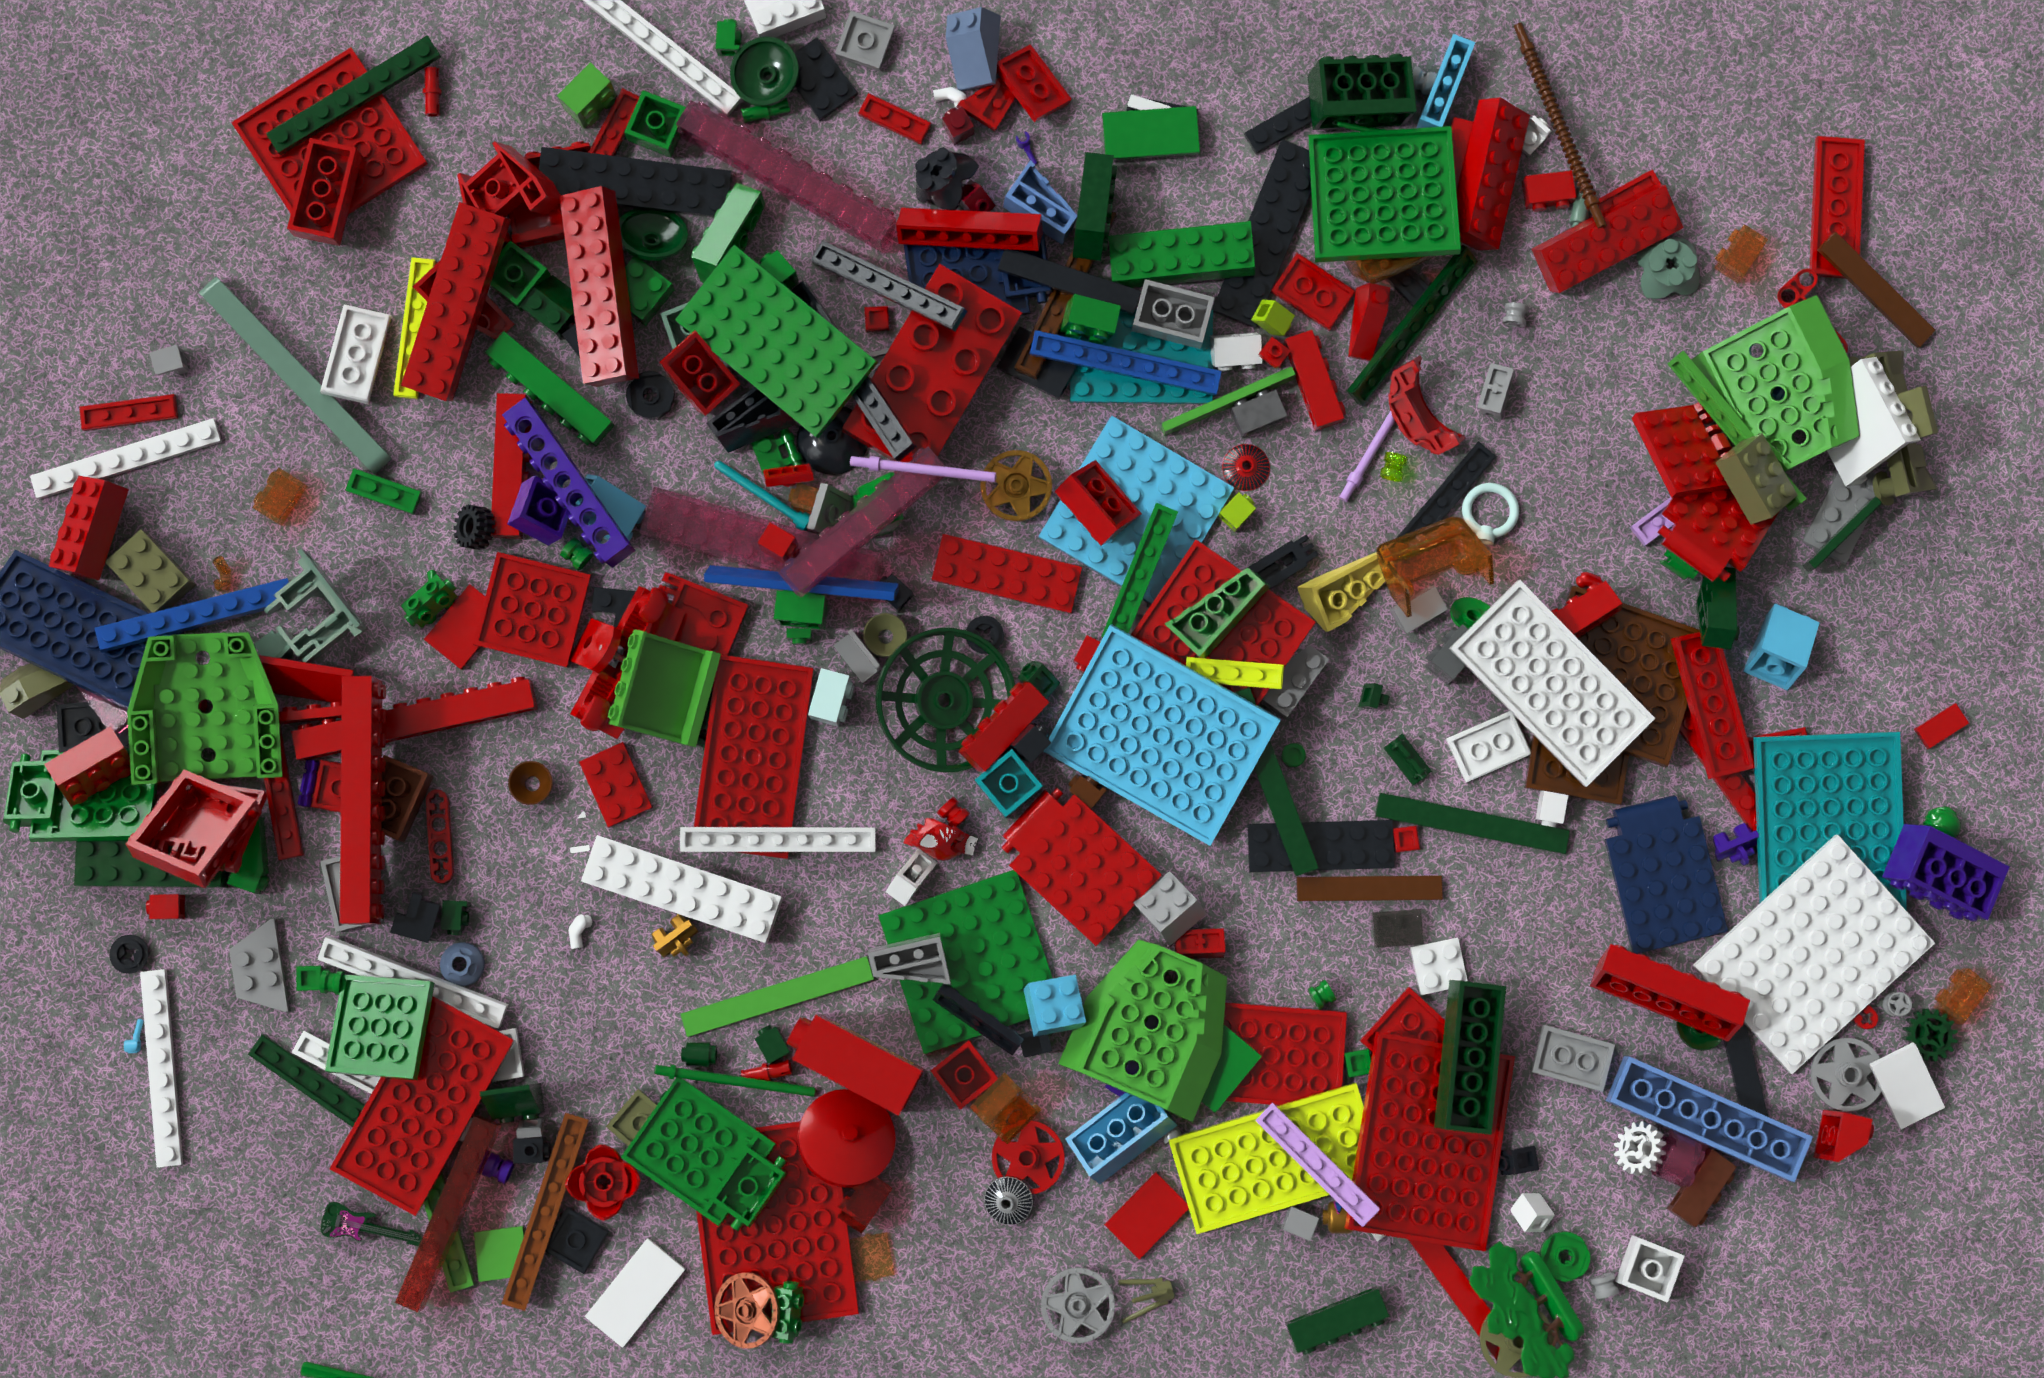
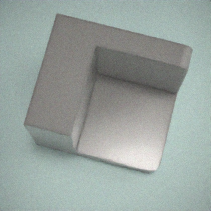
[149,345,189,376]
[1281,1206,1319,1241]

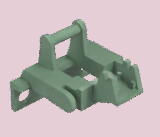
[254,549,368,663]

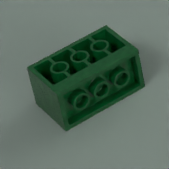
[1307,54,1417,130]

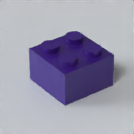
[507,475,570,546]

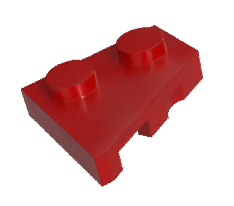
[956,78,1015,131]

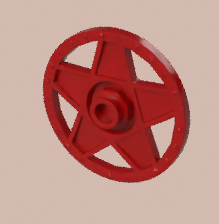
[992,1120,1065,1194]

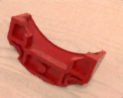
[1388,355,1466,455]

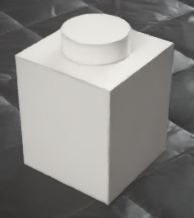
[1536,791,1568,827]

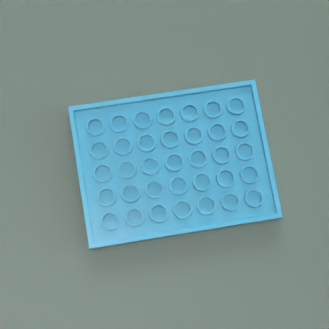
[1043,624,1281,846]

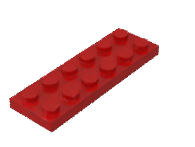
[1809,136,1865,279]
[931,534,1082,614]
[1671,632,1754,779]

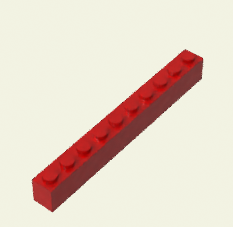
[291,676,538,761]

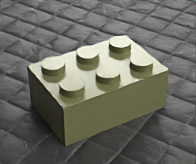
[1715,433,1797,525]
[105,529,197,613]

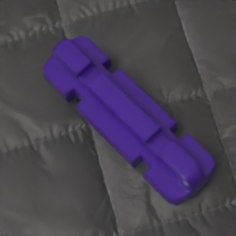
[298,760,320,807]

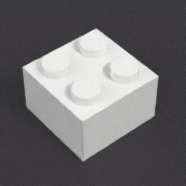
[1615,1235,1684,1303]

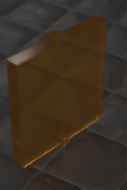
[850,1232,895,1282]

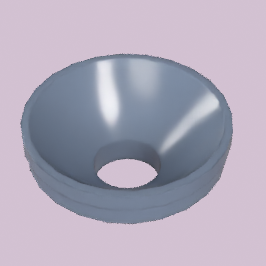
[440,942,485,986]

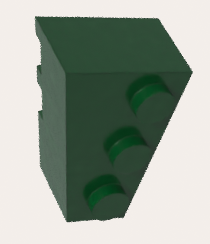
[1696,567,1740,650]

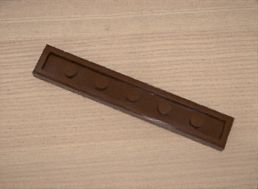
[1817,232,1935,348]
[1296,875,1443,902]

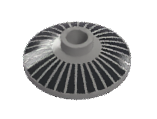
[984,1176,1033,1225]

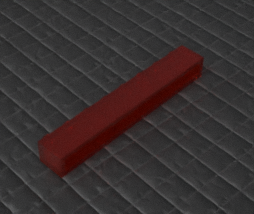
[395,1115,502,1312]

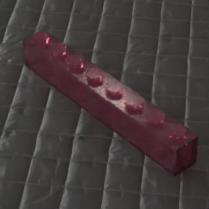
[778,446,946,598]

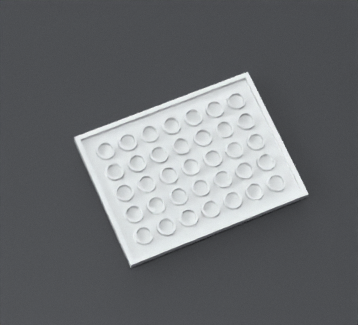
[1692,835,1935,1074]

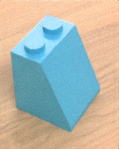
[570,474,646,541]
[1743,604,1820,690]

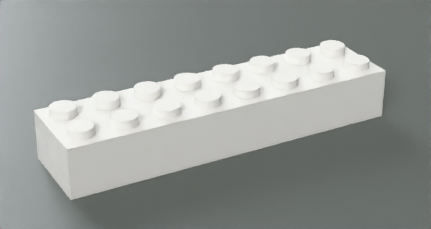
[581,835,783,944]

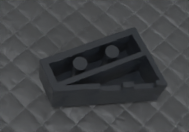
[706,387,796,453]

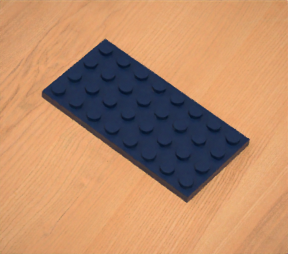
[0,550,185,710]

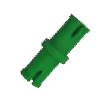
[741,98,790,124]

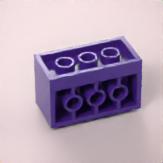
[1882,824,2010,922]

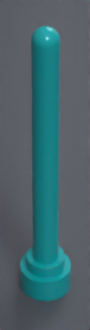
[714,461,810,533]

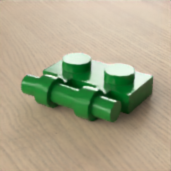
[751,428,803,473]

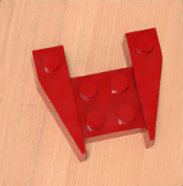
[457,141,561,249]

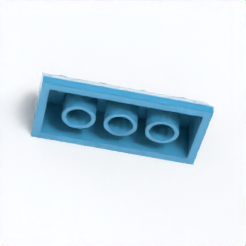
[1065,1093,1177,1184]

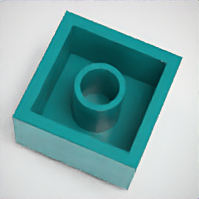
[975,749,1043,819]

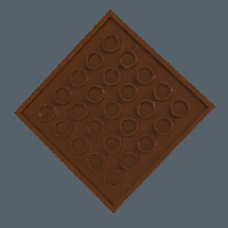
[1564,585,1700,768]

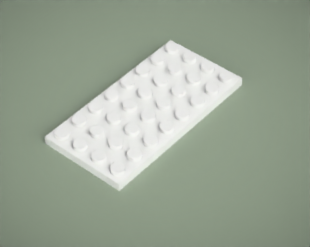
[1449,580,1655,787]

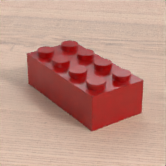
[287,138,363,246]
[49,475,129,580]

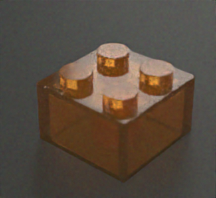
[970,1072,1042,1144]

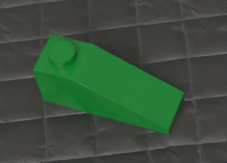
[227,816,270,894]

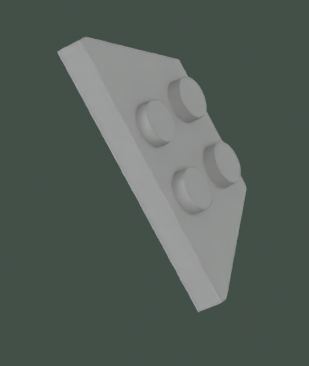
[229,919,290,1012]

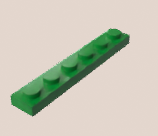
[1101,503,1178,638]

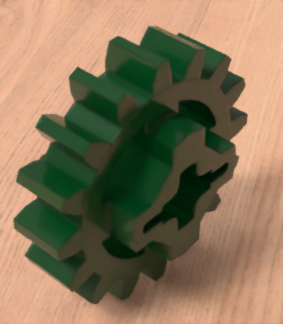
[1902,1009,1958,1061]

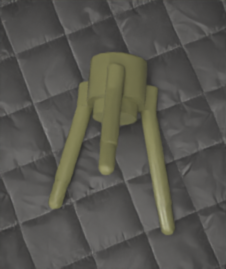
[1118,1277,1174,1324]

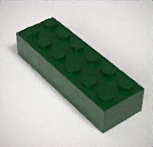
[74,840,229,888]
[1434,980,1506,1135]

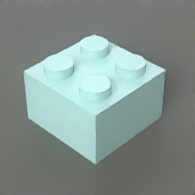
[808,668,855,727]

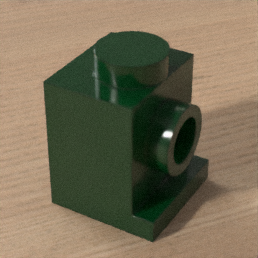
[441,900,471,936]

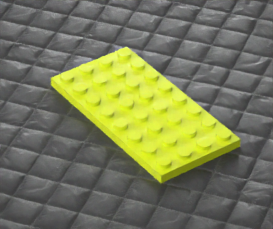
[1168,1083,1364,1234]

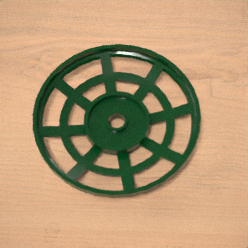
[876,628,1015,773]

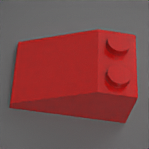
[659,330,740,416]

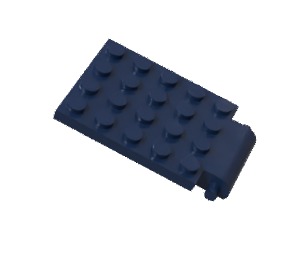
[903,231,1053,315]
[1604,795,1728,954]

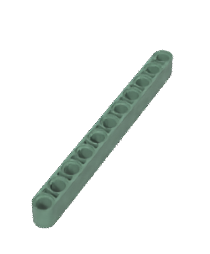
[199,276,392,475]

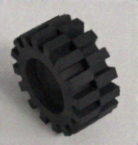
[453,505,495,550]

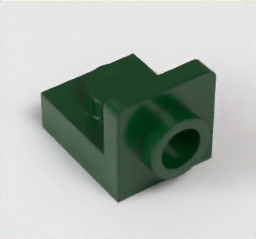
[1017,661,1060,699]

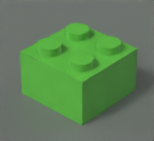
[557,62,617,128]

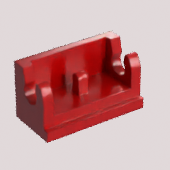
[1175,928,1225,959]

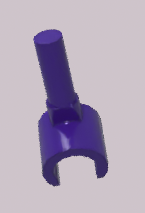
[1016,131,1038,164]

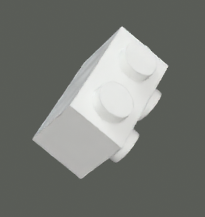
[1210,333,1262,370]

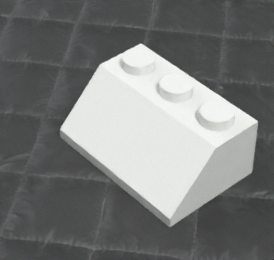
[744,0,826,38]

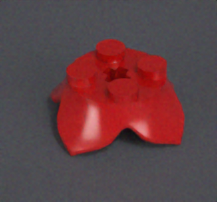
[565,1144,641,1221]

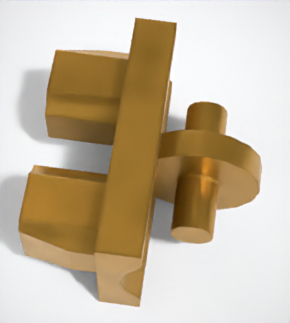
[651,914,699,958]

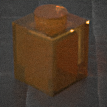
[788,483,819,514]

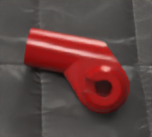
[1576,572,1603,588]

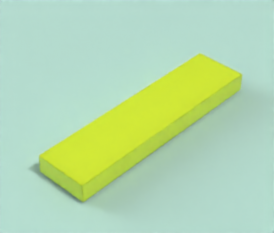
[1186,657,1284,689]

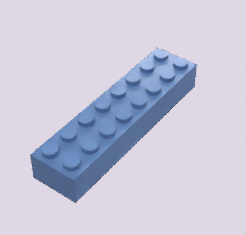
[1605,1056,1813,1183]

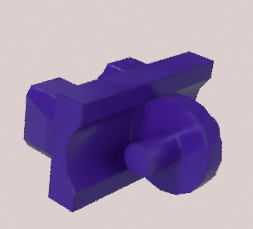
[1713,823,1759,866]

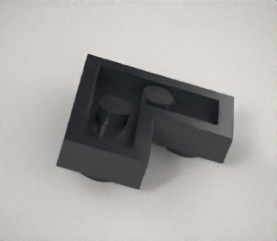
[592,587,636,627]

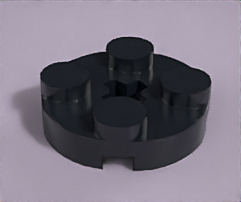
[626,371,675,420]

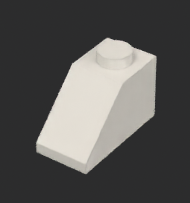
[886,849,938,906]

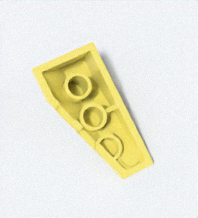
[1297,548,1395,632]

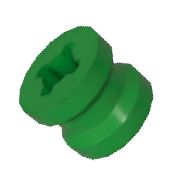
[319,969,345,995]
[1307,979,1336,1010]

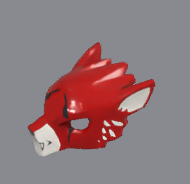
[903,818,978,861]

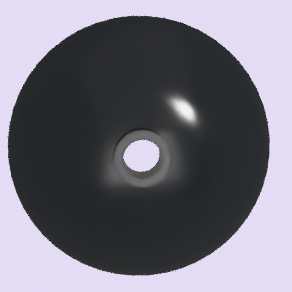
[797,406,868,475]

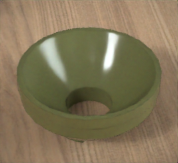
[863,613,907,657]

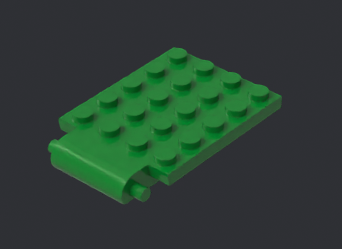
[3,748,158,842]
[621,1078,787,1231]

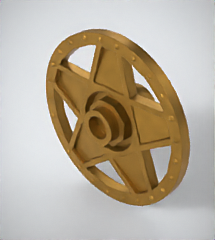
[980,450,1052,522]

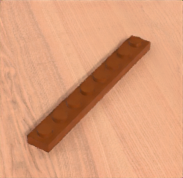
[501,1112,589,1311]

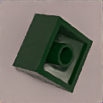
[519,275,575,340]

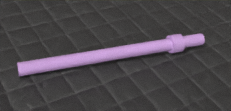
[1339,410,1395,502]
[850,456,996,482]

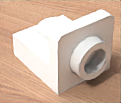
[1522,116,1551,157]

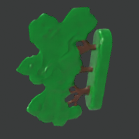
[1470,1241,1585,1378]

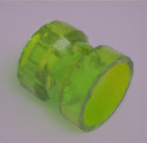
[1379,452,1408,482]

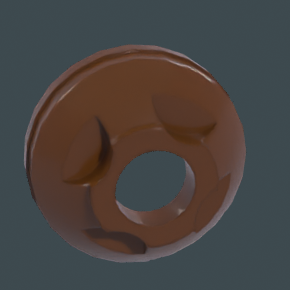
[508,761,553,805]

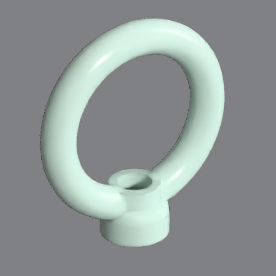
[1462,483,1519,545]

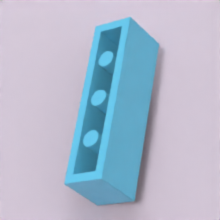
[1416,34,1476,128]

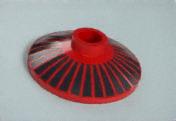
[1222,444,1270,491]

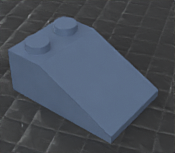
[946,7,1001,91]

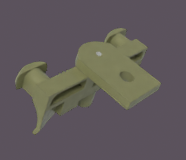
[1849,350,1939,506]

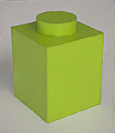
[1251,299,1295,336]
[1218,492,1256,532]

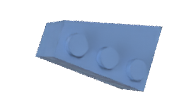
[1003,160,1077,245]

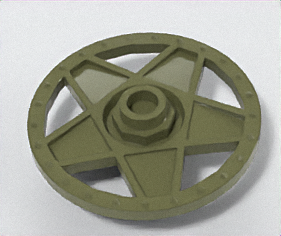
[1480,1310,1554,1378]

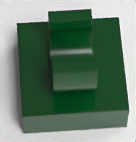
[1358,683,1390,709]

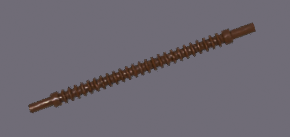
[1514,23,1607,228]

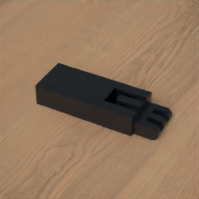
[1248,535,1320,590]

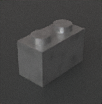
[1231,389,1287,438]

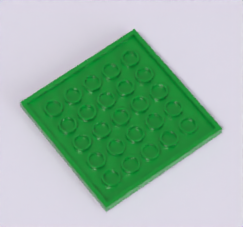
[1308,126,1461,263]
[878,870,1053,1054]

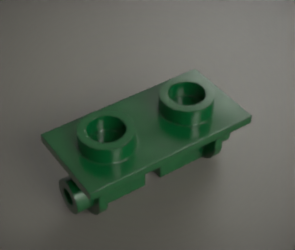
[1384,733,1432,786]

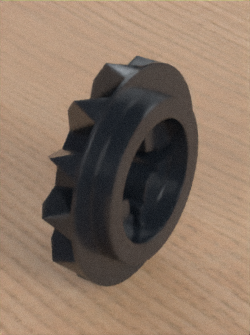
[966,616,1004,654]
[109,935,150,974]

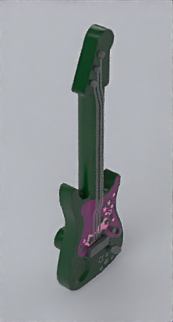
[321,1202,429,1250]

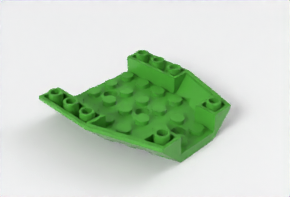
[1691,295,1860,472]
[127,632,283,785]
[1058,939,1227,1122]

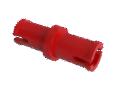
[423,67,442,117]
[741,1059,792,1081]

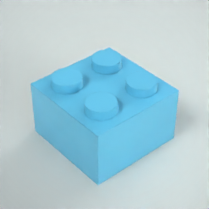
[1023,975,1086,1037]

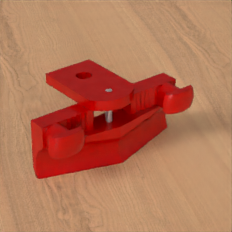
[569,586,685,739]

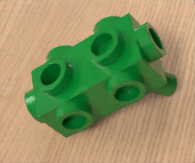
[401,570,457,628]
[770,1281,804,1344]

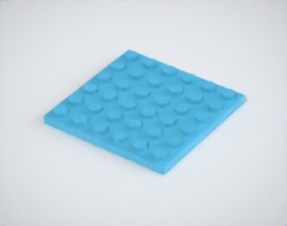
[1038,415,1234,604]

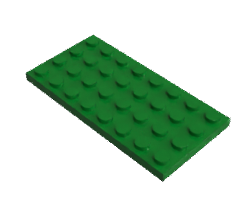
[675,245,878,438]

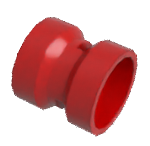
[937,796,970,827]

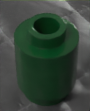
[681,1042,717,1067]

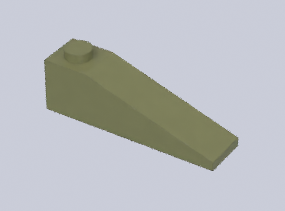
[0,663,74,719]

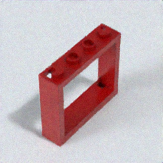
[126,770,262,888]

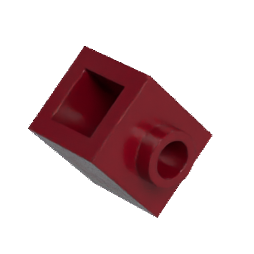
[942,106,974,145]
[959,180,996,212]

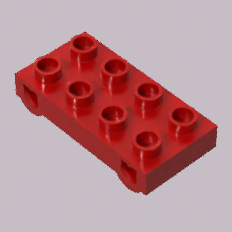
[842,263,1022,480]

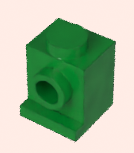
[715,19,742,57]

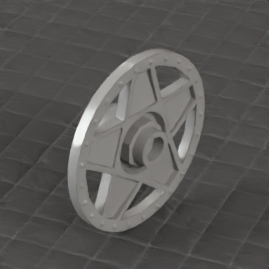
[1810,1038,1881,1112]
[1041,1267,1115,1343]

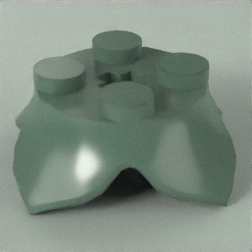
[1636,237,1700,299]

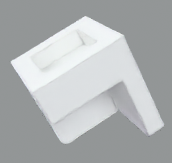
[1511,1193,1555,1232]

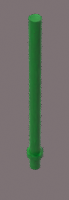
[654,1064,815,1097]

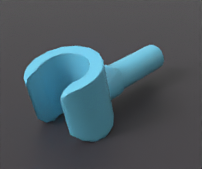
[124,1019,144,1053]

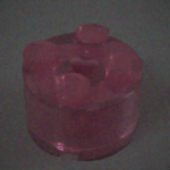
[1651,1130,1705,1187]

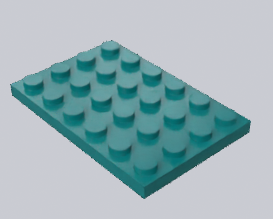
[1070,309,1213,404]

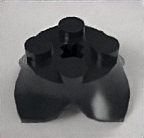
[915,147,979,210]

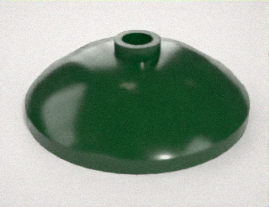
[730,37,799,107]
[619,208,688,261]

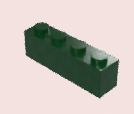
[1285,1286,1389,1355]

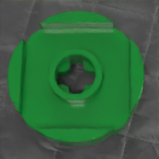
[1539,1231,1590,1282]

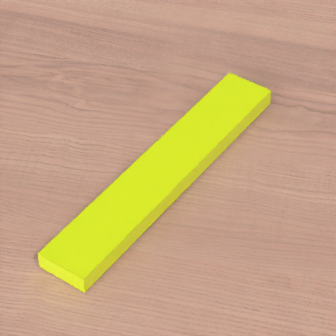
[393,257,436,399]

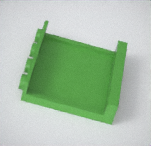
[608,630,721,747]

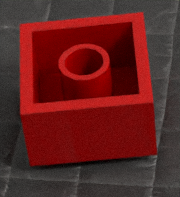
[930,1040,999,1110]

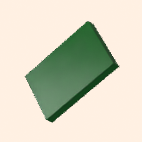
[1202,1025,1262,1113]

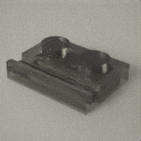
[1371,909,1424,948]

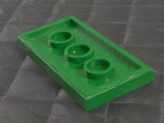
[1102,106,1200,160]

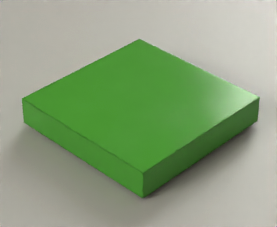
[474,1225,525,1282]

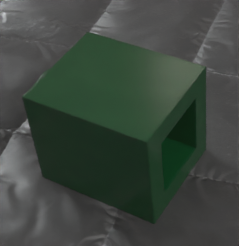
[754,1025,791,1064]

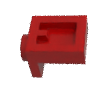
[1258,337,1291,369]

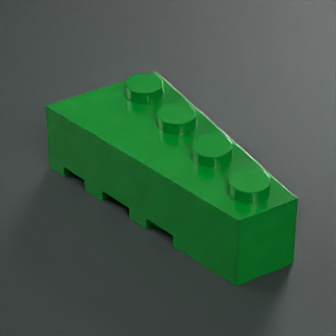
[1165,567,1271,659]

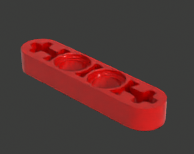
[426,789,454,884]

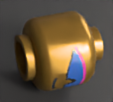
[1323,1201,1353,1234]

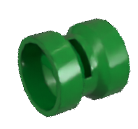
[560,537,594,571]

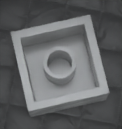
[1133,871,1207,945]

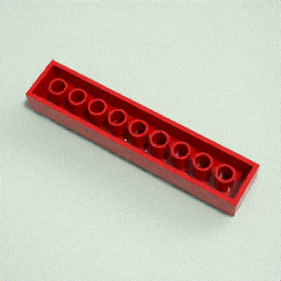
[340,676,386,925]

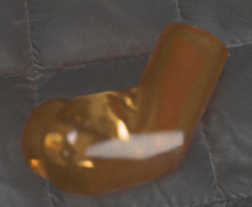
[213,556,231,592]

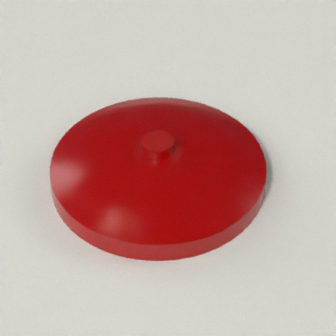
[797,1089,896,1187]

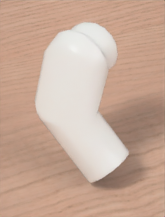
[933,87,967,109]
[569,914,592,949]

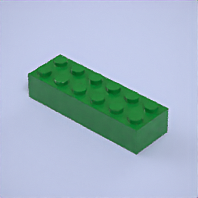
[1109,221,1256,288]

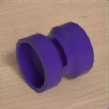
[482,1152,515,1185]

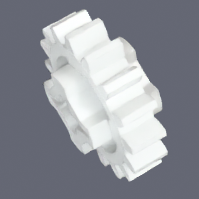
[1614,1121,1666,1176]

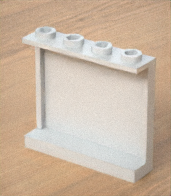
[1827,357,1921,486]

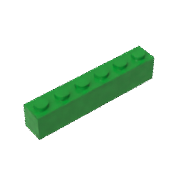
[485,331,615,447]

